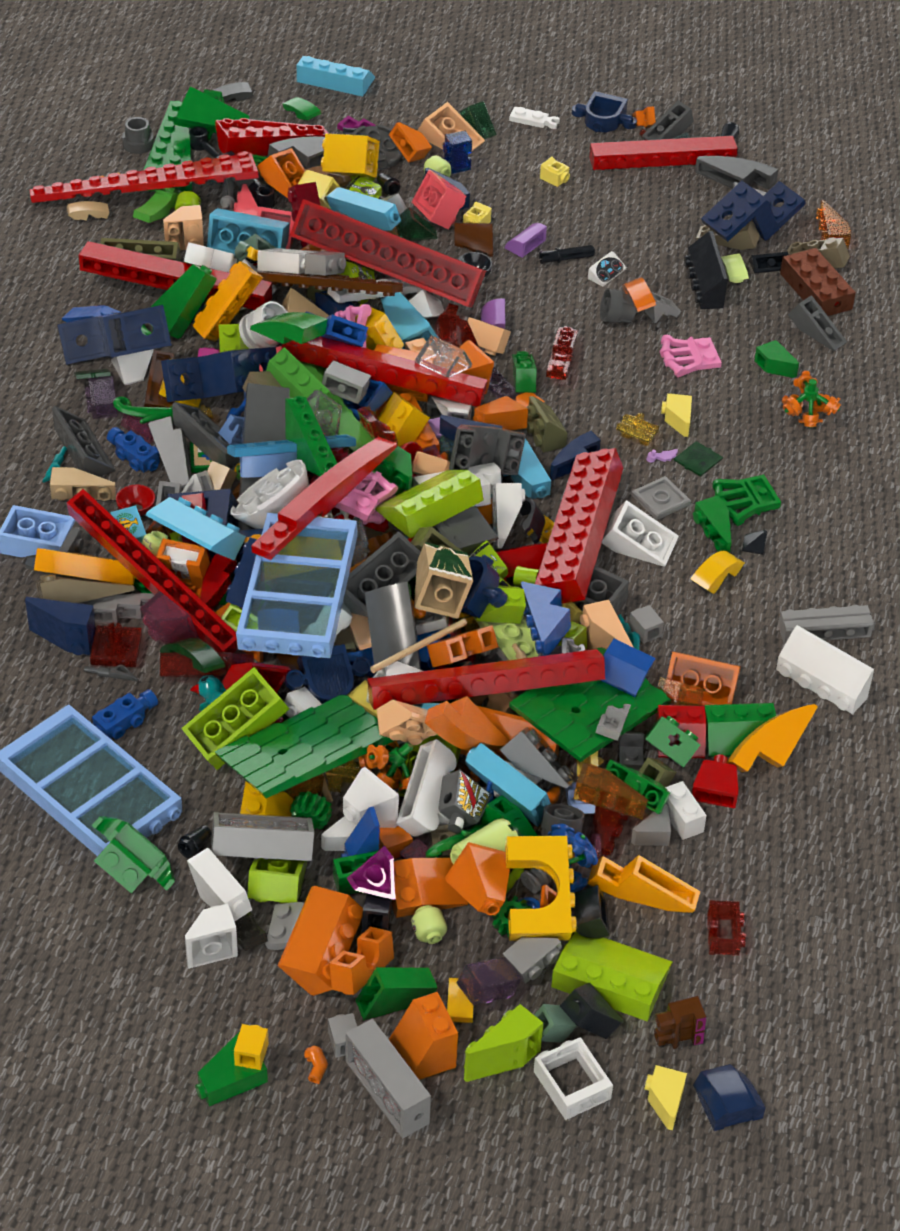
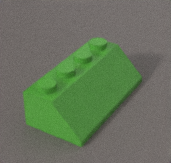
[266,347,339,423]

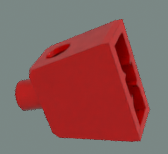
[692,754,738,808]

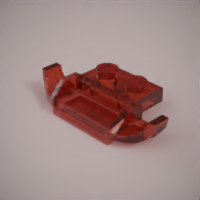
[435,303,480,357]
[357,406,398,445]

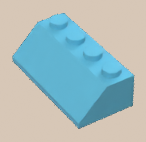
[297,56,375,97]
[207,208,290,256]
[146,497,246,560]

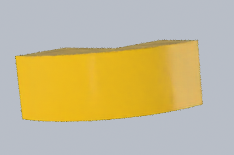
[691,551,745,594]

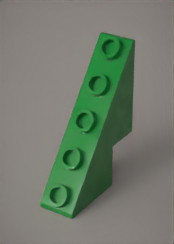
[285,396,338,476]

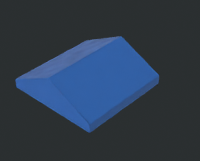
[600,638,655,697]

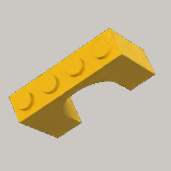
[505,836,576,941]

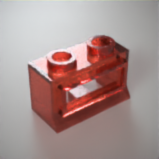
[707,900,746,955]

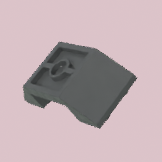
[449,424,526,475]

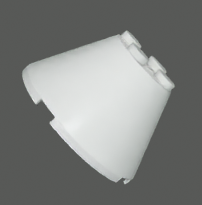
[231,460,309,529]

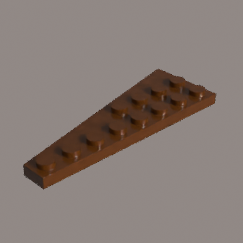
[257,271,403,296]

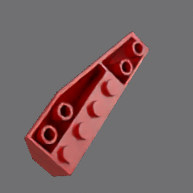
[215,118,329,156]

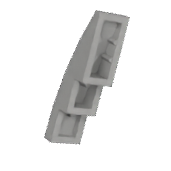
[79,593,166,624]

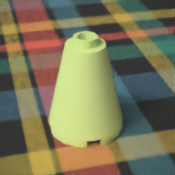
[450,818,518,864]

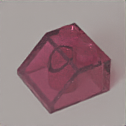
[140,591,200,645]

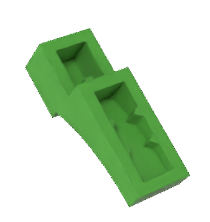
[133,187,182,223]

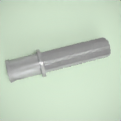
[220,178,235,211]

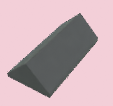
[172,402,240,470]
[52,405,116,476]
[336,532,421,617]

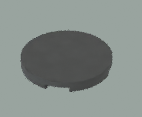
[352,125,403,170]

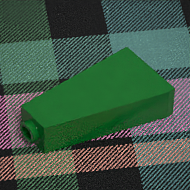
[173,86,250,133]
[151,264,217,339]

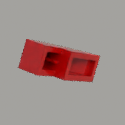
[200,553,237,610]

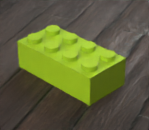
[181,667,289,770]

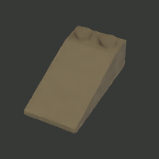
[35,573,134,603]

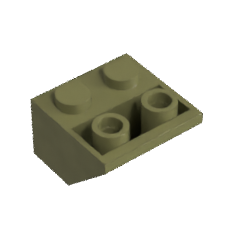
[526,396,567,453]

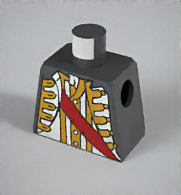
[438,770,491,833]

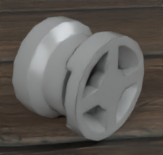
[521,868,552,894]

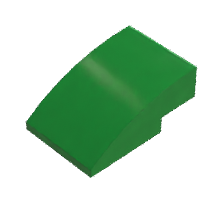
[250,312,328,344]

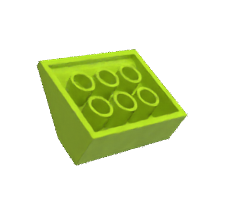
[375,470,484,538]
[551,932,673,1022]

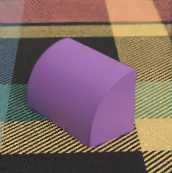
[505,223,547,258]
[481,299,505,329]

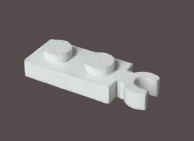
[509,107,560,129]

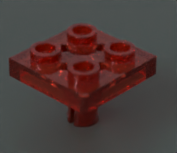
[90,622,142,667]

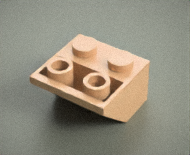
[163,205,204,250]
[377,700,437,745]

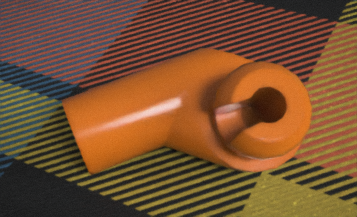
[304,1045,328,1084]

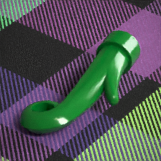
[113,396,173,424]
[425,823,486,858]

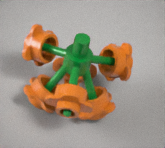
[782,371,841,428]
[358,740,414,791]

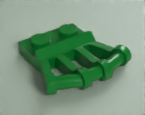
[712,474,781,526]

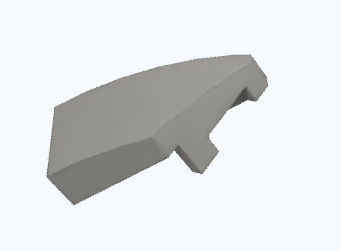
[595,704,631,741]

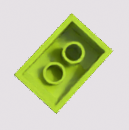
[247,858,307,904]

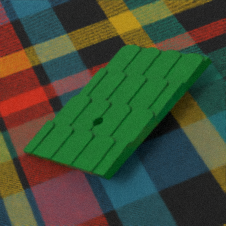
[509,647,671,762]
[215,695,396,798]

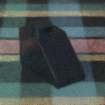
[560,982,624,1039]

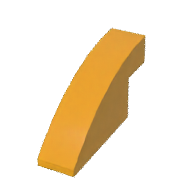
[34,548,135,585]
[728,704,818,773]
[588,855,700,913]

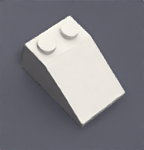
[602,500,679,567]

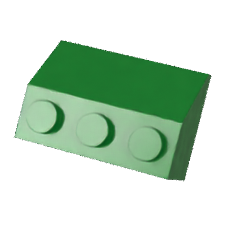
[705,703,776,757]

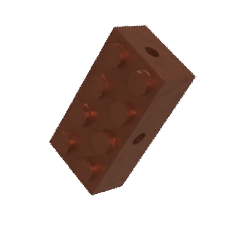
[780,248,856,316]

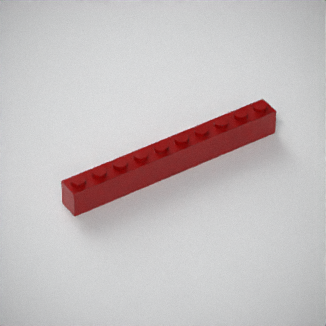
[79,241,272,310]
[281,336,488,407]
[67,489,238,661]
[367,649,605,710]

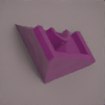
[347,846,395,900]

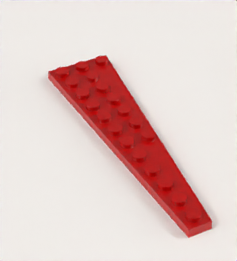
[29,151,259,203]

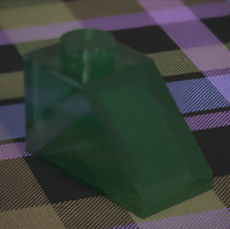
[459,101,497,139]
[394,207,438,241]

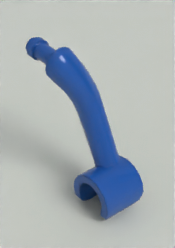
[226,397,246,419]

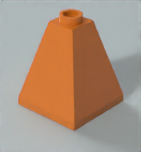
[437,340,494,394]
[445,842,510,916]

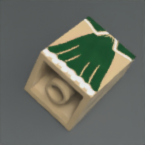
[414,542,473,619]

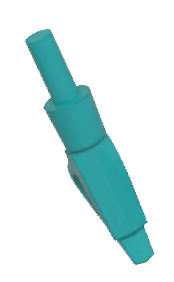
[42,446,67,483]
[617,614,640,650]

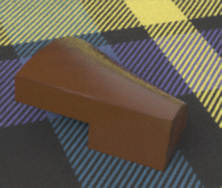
[454,223,493,257]

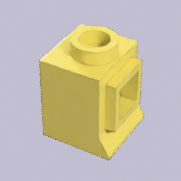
[540,157,570,187]
[463,202,492,223]

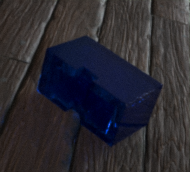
[443,130,472,174]

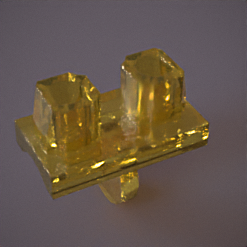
[616,412,659,446]
[326,759,362,793]

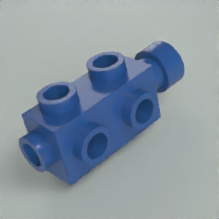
[107,427,160,473]
[92,689,158,740]

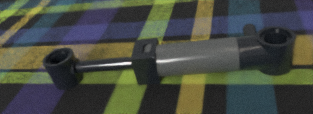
[189,126,277,209]

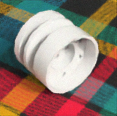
[239,301,288,349]

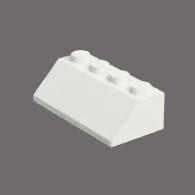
[776,625,874,714]

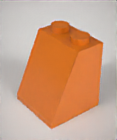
[389,992,458,1080]

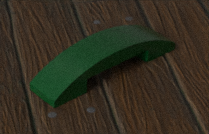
[160,638,225,673]

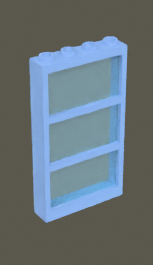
[236,513,357,658]
[0,704,182,856]

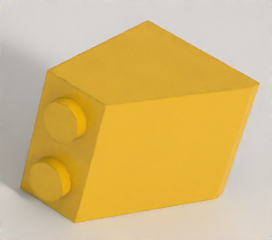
[321,134,380,178]
[355,304,404,350]

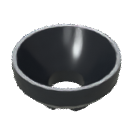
[458,252,492,277]

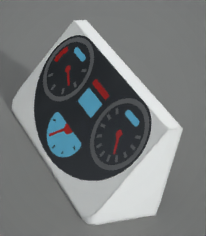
[588,251,627,287]

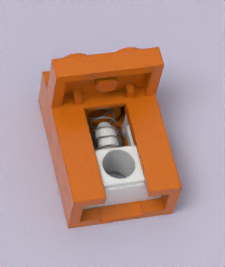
[156,538,210,598]

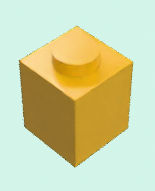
[234,1024,269,1070]

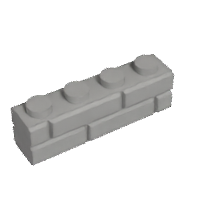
[778,605,874,643]

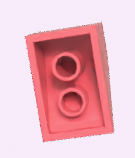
[412,169,467,230]

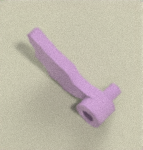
[646,449,678,462]

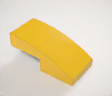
[447,978,475,1023]

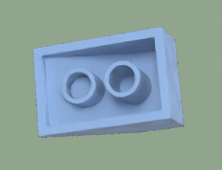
[0,505,76,557]

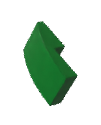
[282,97,321,120]

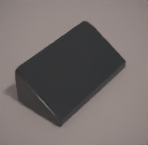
[749,252,788,273]

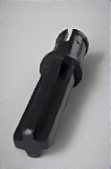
[539,245,595,264]

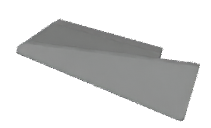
[148,416,192,488]

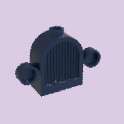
[571,91,637,132]
[461,555,507,619]
[285,644,371,704]

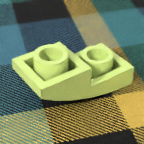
[721,253,749,283]

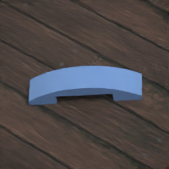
[240,452,297,478]

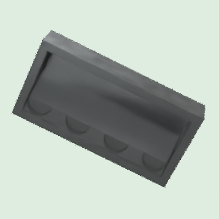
[365,582,422,674]

